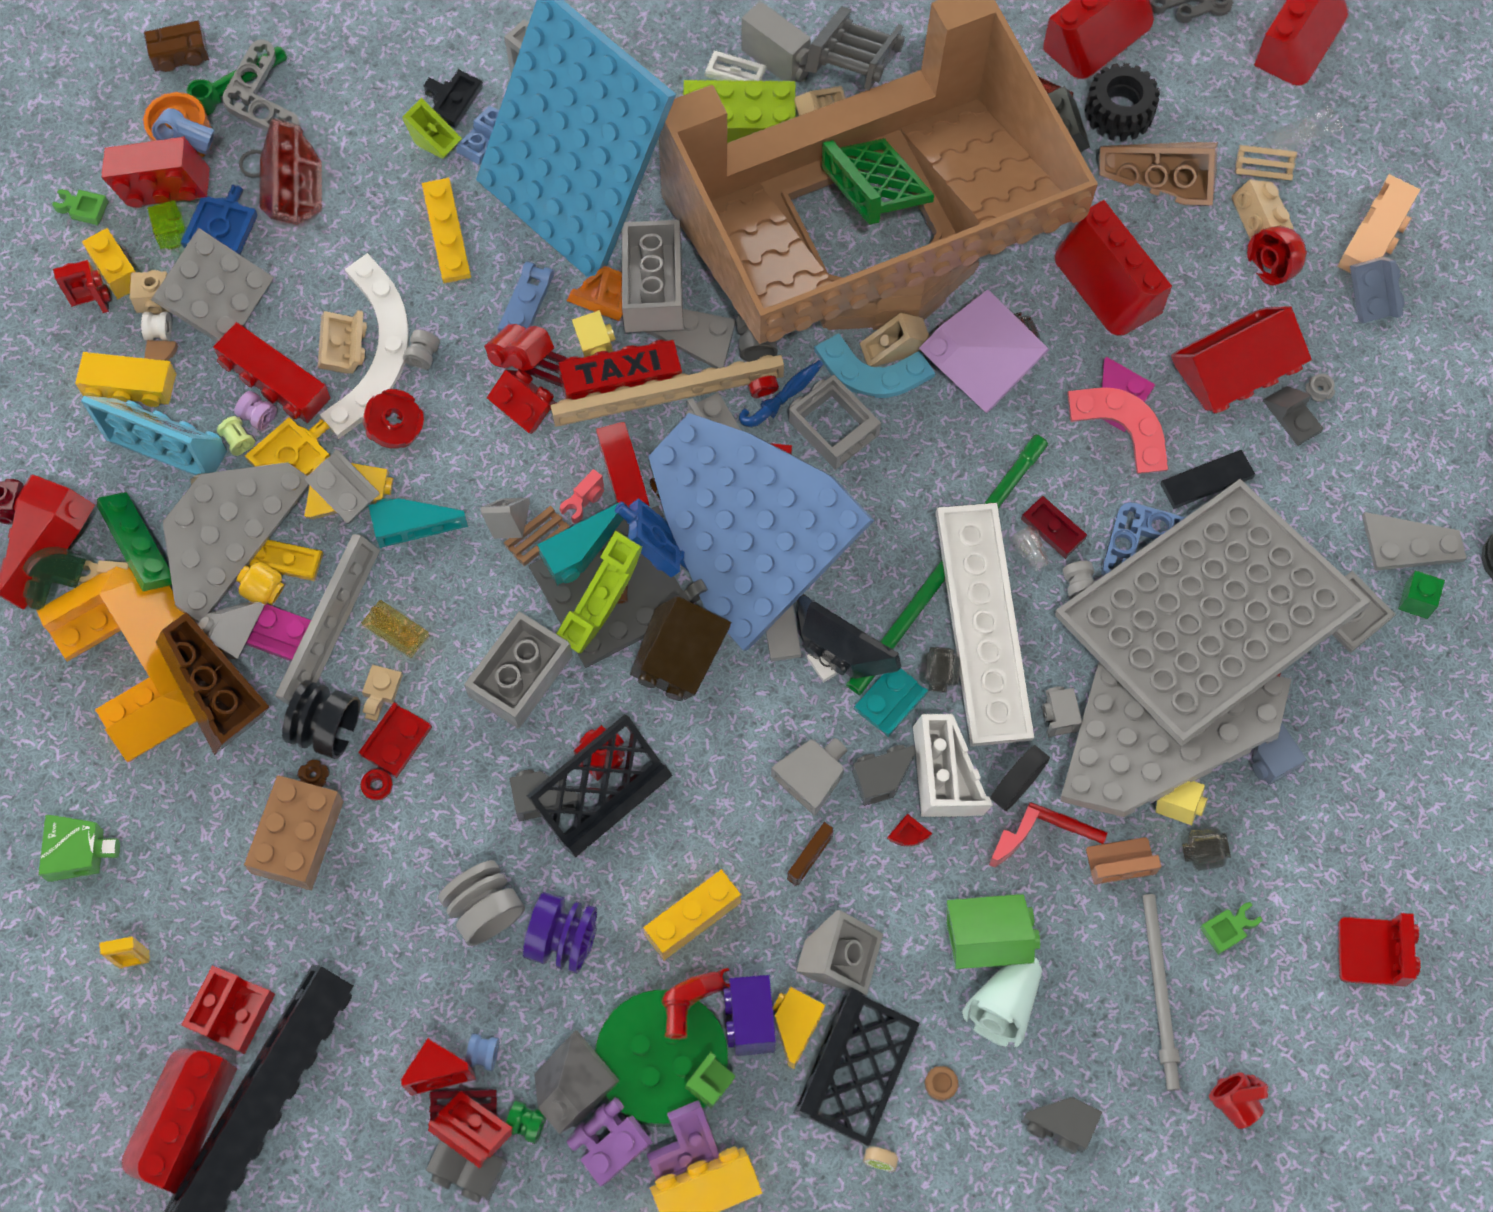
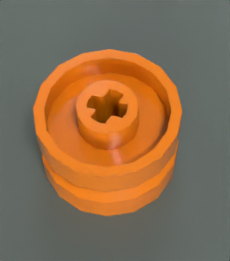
[143,92,214,158]

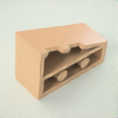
[1337,174,1421,273]

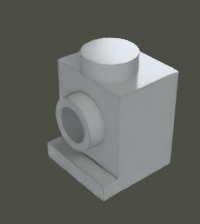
[1042,686,1082,737]

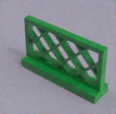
[822,138,934,225]

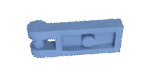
[498,261,554,332]

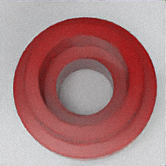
[360,769,393,801]

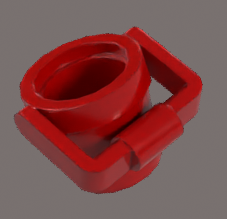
[1209,1072,1268,1129]

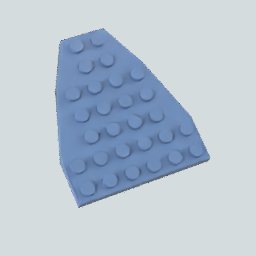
[648,413,875,651]

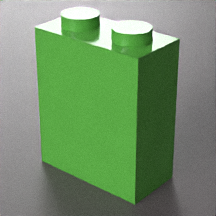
[946,894,1040,969]

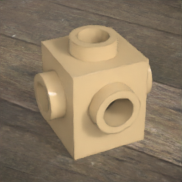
[130,270,169,314]

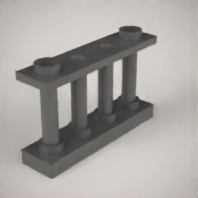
[805,6,905,90]

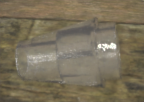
[1010,525,1051,572]

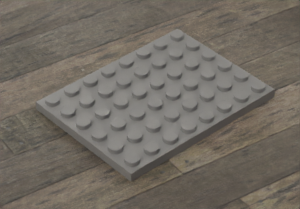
[1055,479,1370,746]

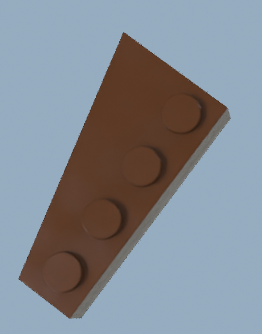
[156,612,270,755]

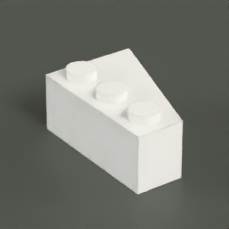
[913,714,993,817]

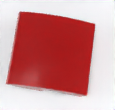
[181,965,275,1055]

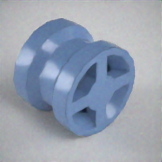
[465,1033,500,1071]

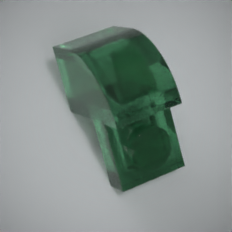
[23,547,86,610]

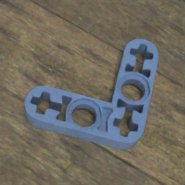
[1102,502,1186,576]

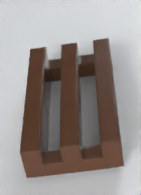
[787,822,834,886]

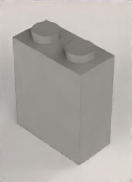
[742,1,811,82]

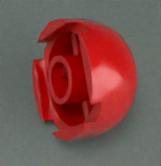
[1247,225,1307,286]

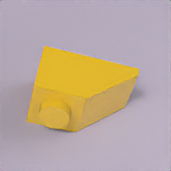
[773,987,826,1069]

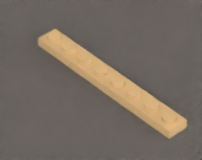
[551,355,784,427]

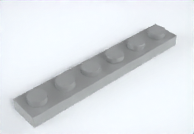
[275,534,380,705]

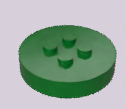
[595,990,728,1127]

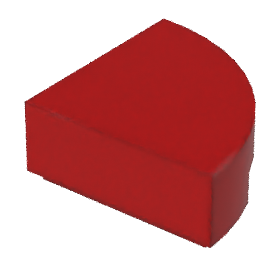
[887,814,932,846]

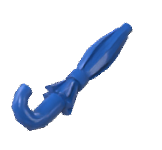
[739,360,823,428]

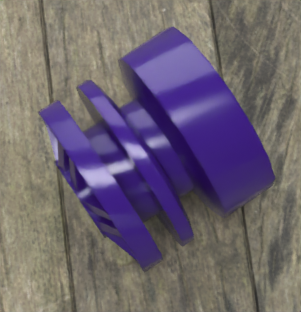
[523,892,598,974]

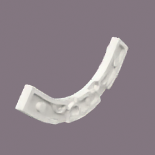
[320,253,409,439]

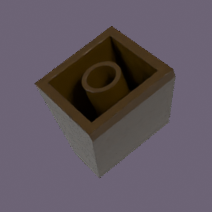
[630,596,732,701]

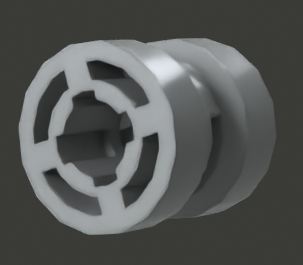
[403,330,440,370]
[1062,561,1096,600]

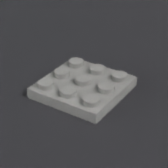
[151,228,274,342]

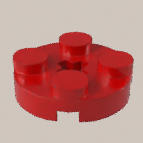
[363,389,424,449]

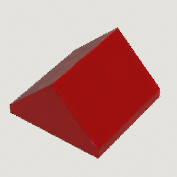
[401,1038,476,1096]

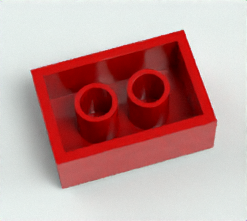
[101,137,210,208]

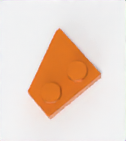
[567,266,623,321]

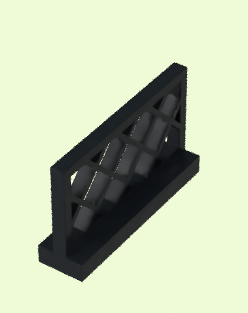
[527,714,673,857]
[793,988,920,1146]

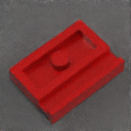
[358,702,432,778]
[428,1091,512,1168]

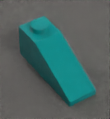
[368,498,468,548]
[537,503,624,586]

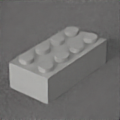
[622,220,684,332]

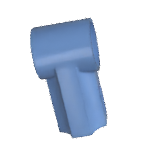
[152,108,215,155]

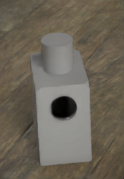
[771,738,847,816]

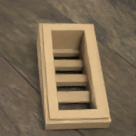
[794,86,845,116]

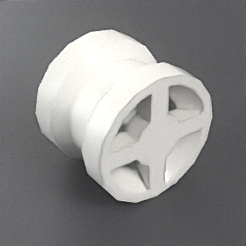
[141,312,172,341]

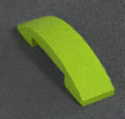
[556,531,642,654]

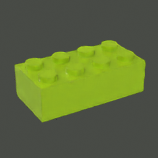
[683,80,796,143]

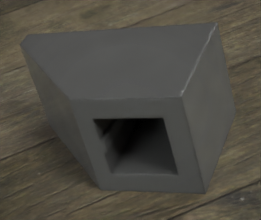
[852,745,916,806]
[1021,1097,1103,1154]

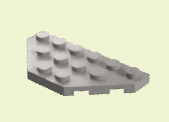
[163,462,310,623]

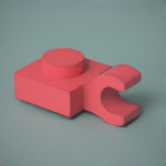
[560,469,604,524]

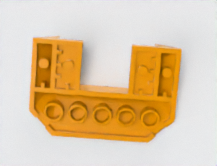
[36,566,197,763]

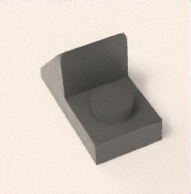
[1263,386,1324,446]

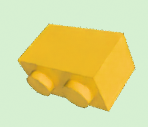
[81,228,136,300]

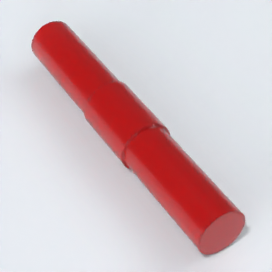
[1028,802,1108,844]

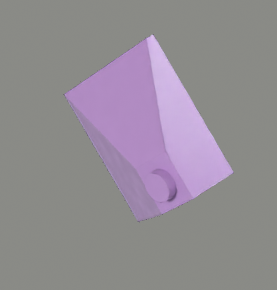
[919,289,1050,413]

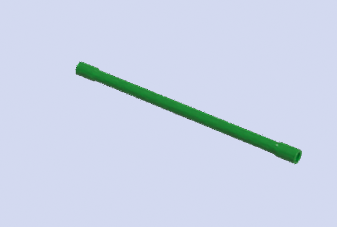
[846,434,1048,695]

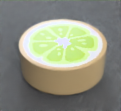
[863,1147,899,1172]

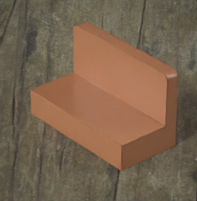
[1086,837,1161,885]

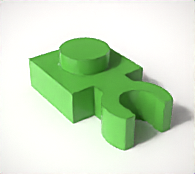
[52,189,108,225]
[1200,902,1263,955]

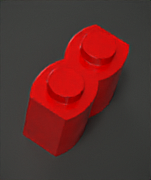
[484,324,554,371]

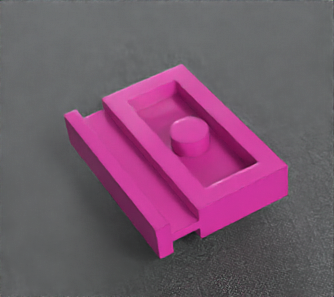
[245,604,311,661]

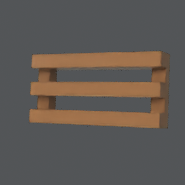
[504,506,570,566]

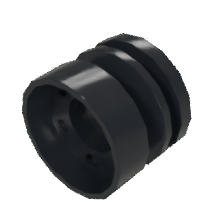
[282,680,360,759]

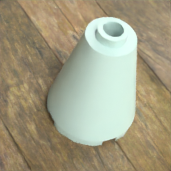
[962,958,1042,1047]

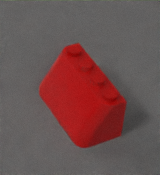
[1042,0,1154,79]
[1254,0,1349,86]
[1055,200,1172,336]
[1171,306,1312,414]
[121,1048,238,1194]

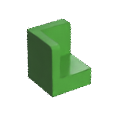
[685,1052,735,1109]

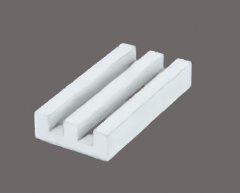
[705,51,766,81]

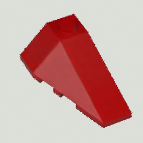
[0,474,95,610]

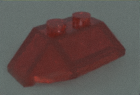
[259,118,322,225]

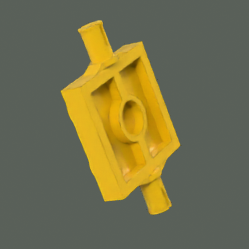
[245,417,330,476]

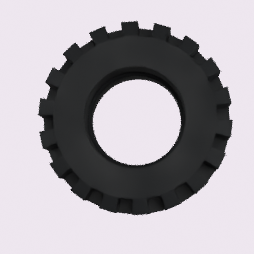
[1085,63,1160,142]

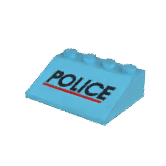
[81,396,227,475]

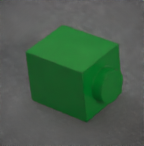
[1398,570,1445,619]

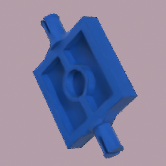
[181,184,258,255]
[615,498,689,578]

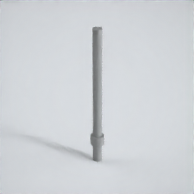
[1142,894,1180,1091]

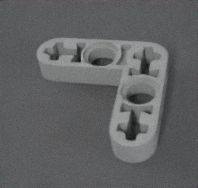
[223,40,300,139]

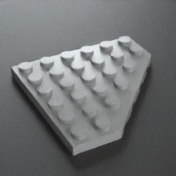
[1061,662,1291,817]

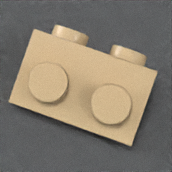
[1232,180,1294,239]
[318,310,367,374]

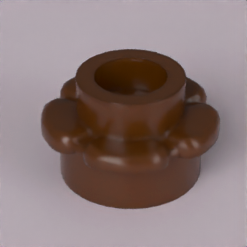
[297,760,329,787]

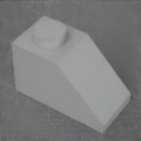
[198,602,264,659]

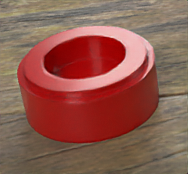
[748,375,779,398]

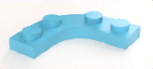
[814,333,935,398]

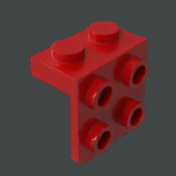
[1338,913,1421,987]

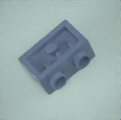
[1350,257,1405,323]

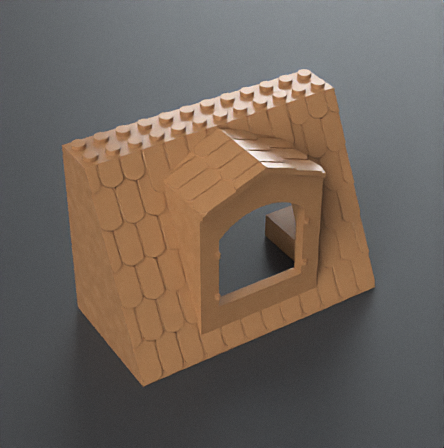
[659,0,1098,344]

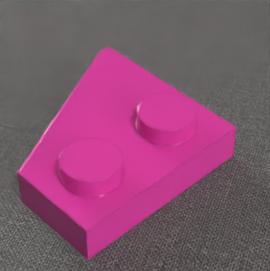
[1101,357,1156,432]

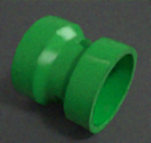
[505,1100,547,1144]

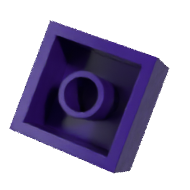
[724,975,776,1056]

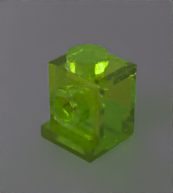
[147,200,185,249]

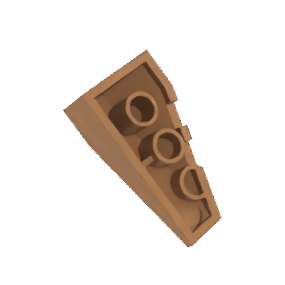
[1099,142,1218,205]

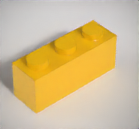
[75,352,176,407]
[643,869,741,961]
[649,1147,763,1212]

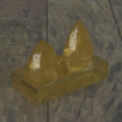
[361,600,429,659]

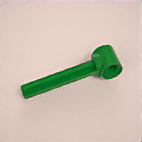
[187,47,287,116]

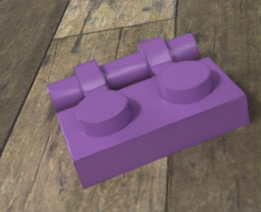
[567,1098,653,1187]

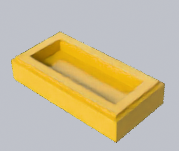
[99,936,150,968]

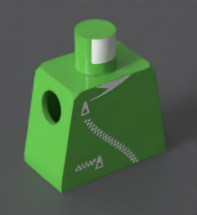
[39,815,120,882]

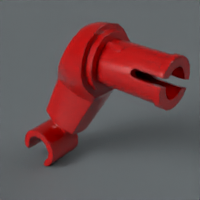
[662,968,730,1039]

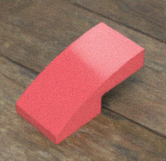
[989,806,1040,868]

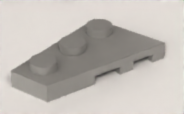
[646,309,736,369]
[1362,512,1466,571]

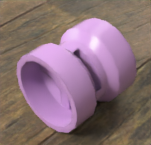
[234,390,277,431]

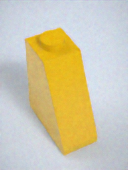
[304,457,394,519]

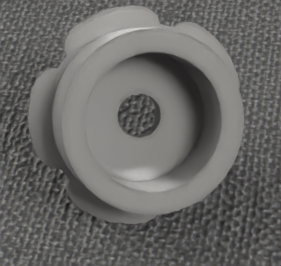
[1306,374,1335,402]

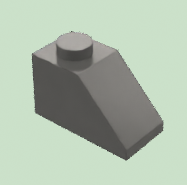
[509,770,578,822]

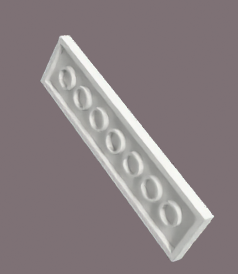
[935,503,1034,746]

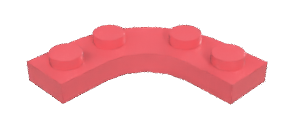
[1067,387,1168,474]

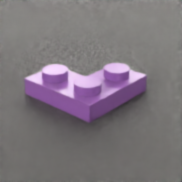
[646,1100,719,1180]

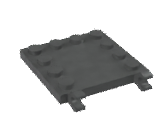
[528,506,708,668]

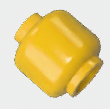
[236,562,285,606]

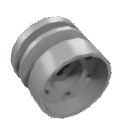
[438,860,525,946]

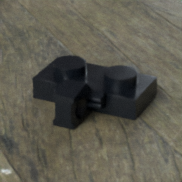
[423,69,483,129]

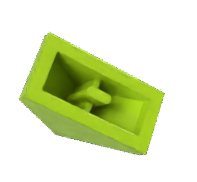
[402,97,462,159]

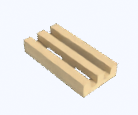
[1235,145,1297,180]

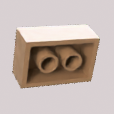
[244,775,344,891]

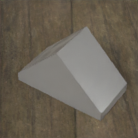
[481,498,530,539]

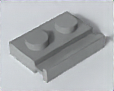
[305,449,380,524]

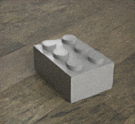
[464,611,573,729]

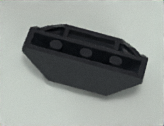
[797,594,901,679]

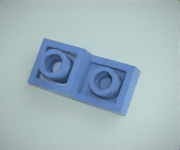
[457,105,499,165]

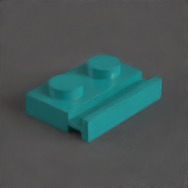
[854,668,928,737]

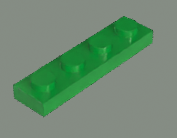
[97,492,172,591]

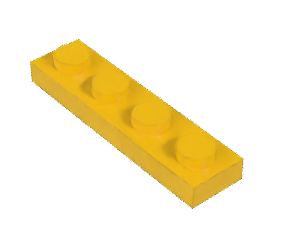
[421,178,471,284]

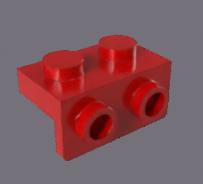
[53,260,112,314]
[486,369,557,433]

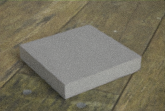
[1332,571,1396,653]

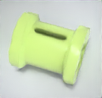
[217,416,255,456]

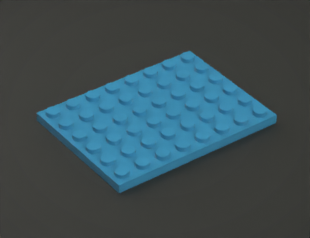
[476,0,676,278]

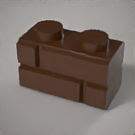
[144,20,209,72]

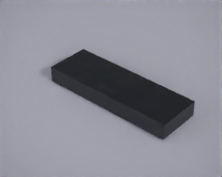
[1160,449,1255,509]

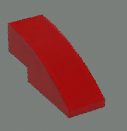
[596,422,650,508]

